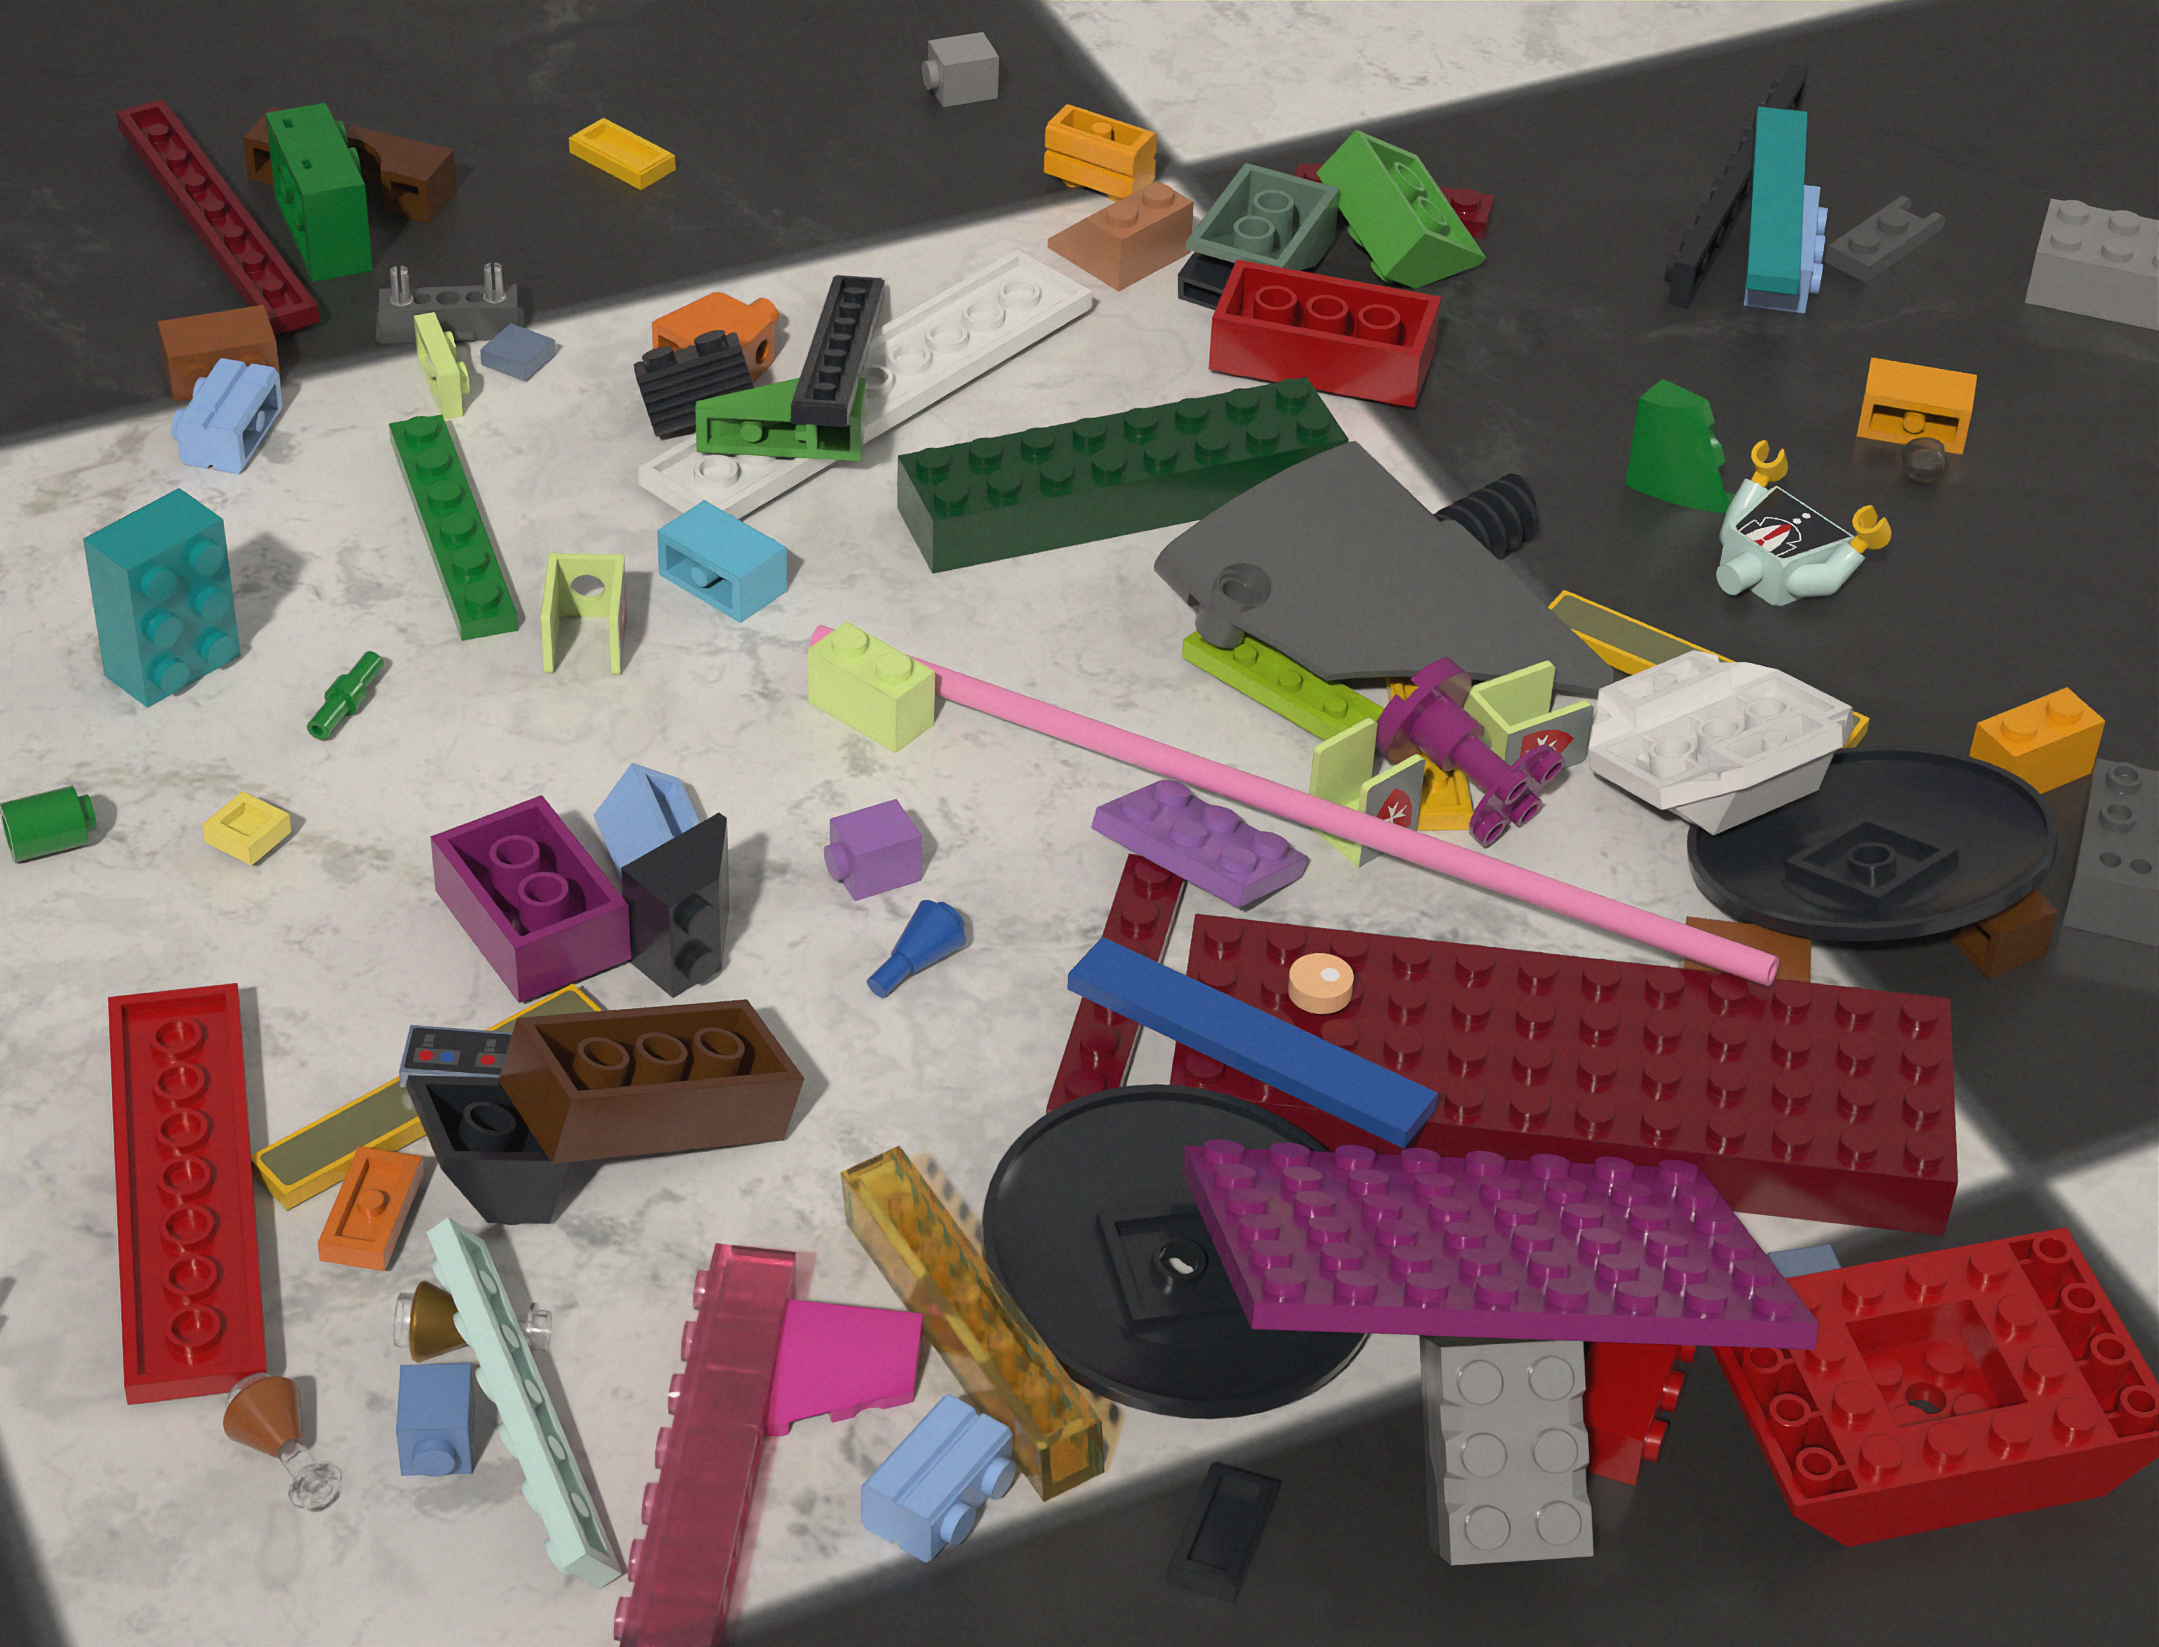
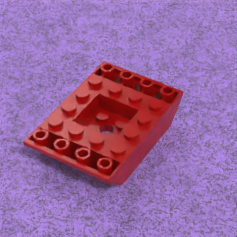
[1710,1227,2159,1547]

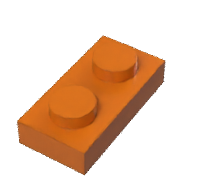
[318,1146,424,1271]

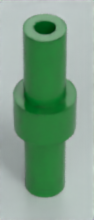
[307,651,384,740]

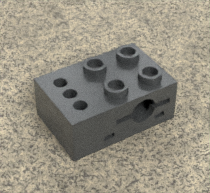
[2062,758,2159,947]

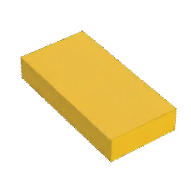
[569,118,676,190]

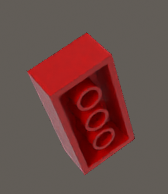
[1208,260,1441,408]

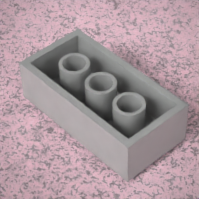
[2025,198,2159,331]

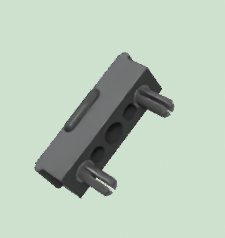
[376,262,524,344]

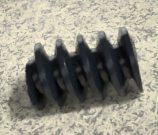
[1433,473,1539,558]

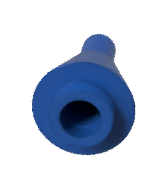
[867,900,966,998]

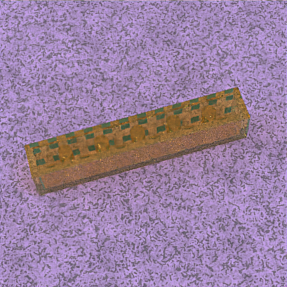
[840,1145,1105,1502]

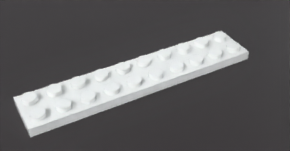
[638,249,1093,519]

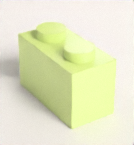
[808,621,935,753]

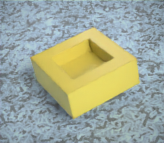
[202,791,292,866]

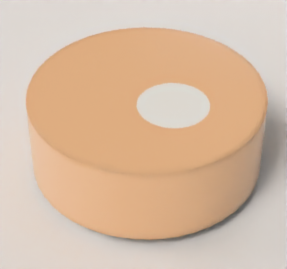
[1288,953,1354,1014]

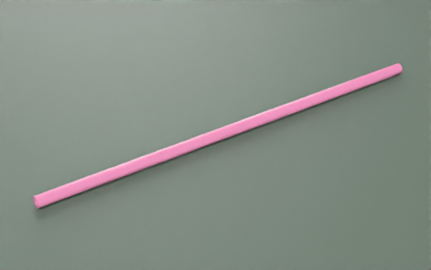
[810,625,1779,987]

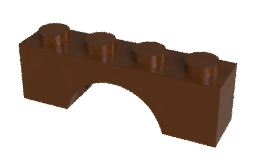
[243,107,457,224]

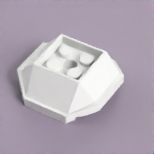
[1588,650,1854,835]

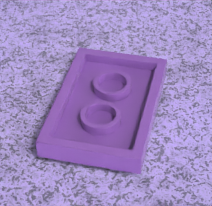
[1091,779,1308,908]

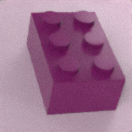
[430,795,631,1003]

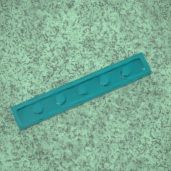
[1745,106,1807,295]

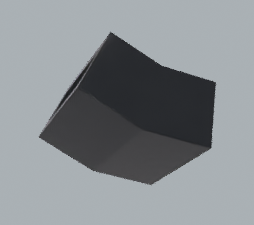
[1178,252,1235,310]

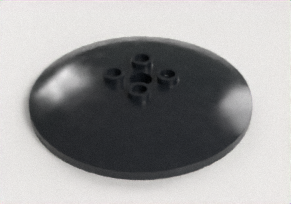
[1687,746,2058,941]
[980,1084,1367,1419]

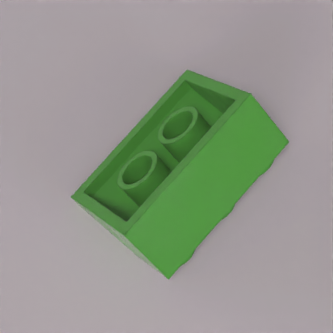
[1316,130,1486,289]

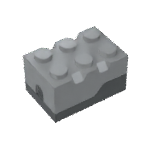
[1419,1335,1594,1566]

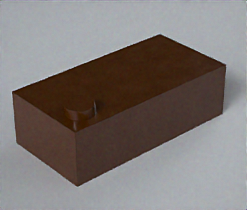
[498,999,805,1164]

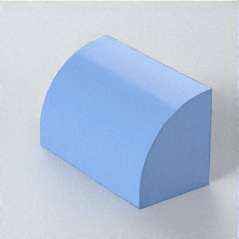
[594,763,700,882]

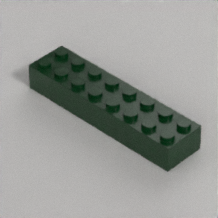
[897,377,1349,574]

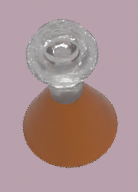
[223,1373,343,1512]

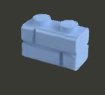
[171,358,283,474]
[861,1394,1016,1563]

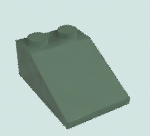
[1186,163,1340,271]

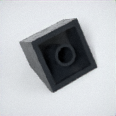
[621,812,730,998]
[405,1075,571,1225]

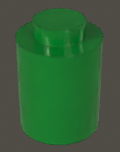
[0,785,97,862]

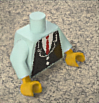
[1716,440,1891,606]

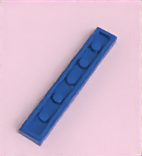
[1067,937,1438,1149]

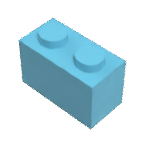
[657,500,787,623]

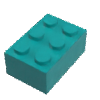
[83,488,241,708]

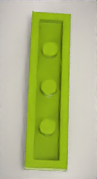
[1182,630,1385,751]

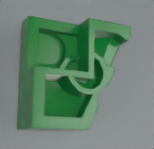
[1625,379,1735,514]

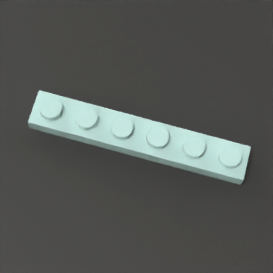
[426,1217,623,1589]

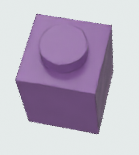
[824,799,922,901]

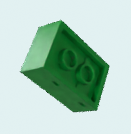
[265,102,373,282]

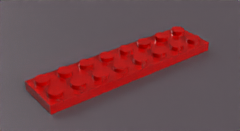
[108,983,268,1405]

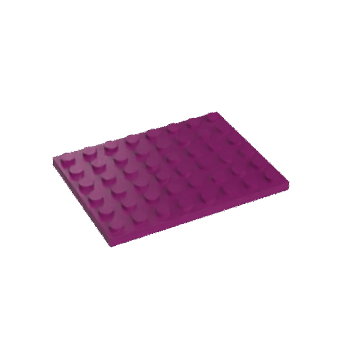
[1182,1139,1819,1350]

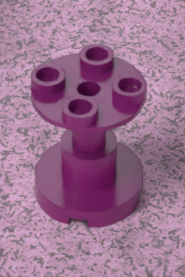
[1375,657,1565,846]

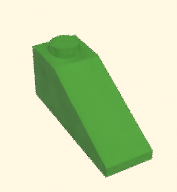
[695,377,866,461]

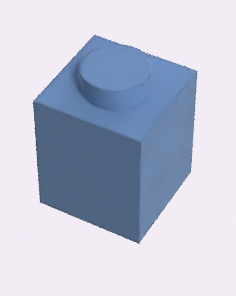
[396,1363,475,1477]

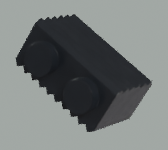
[633,330,754,437]

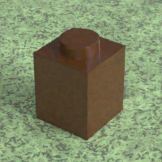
[1951,889,2058,979]

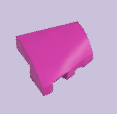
[767,1299,924,1437]

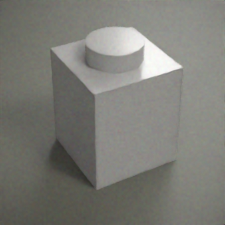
[922,32,999,107]

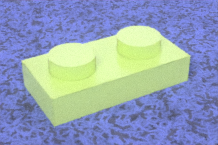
[414,312,470,419]

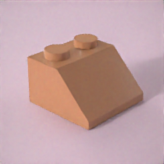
[1047,181,1194,292]

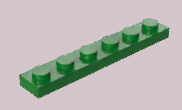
[389,414,518,641]

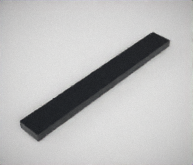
[790,275,885,427]

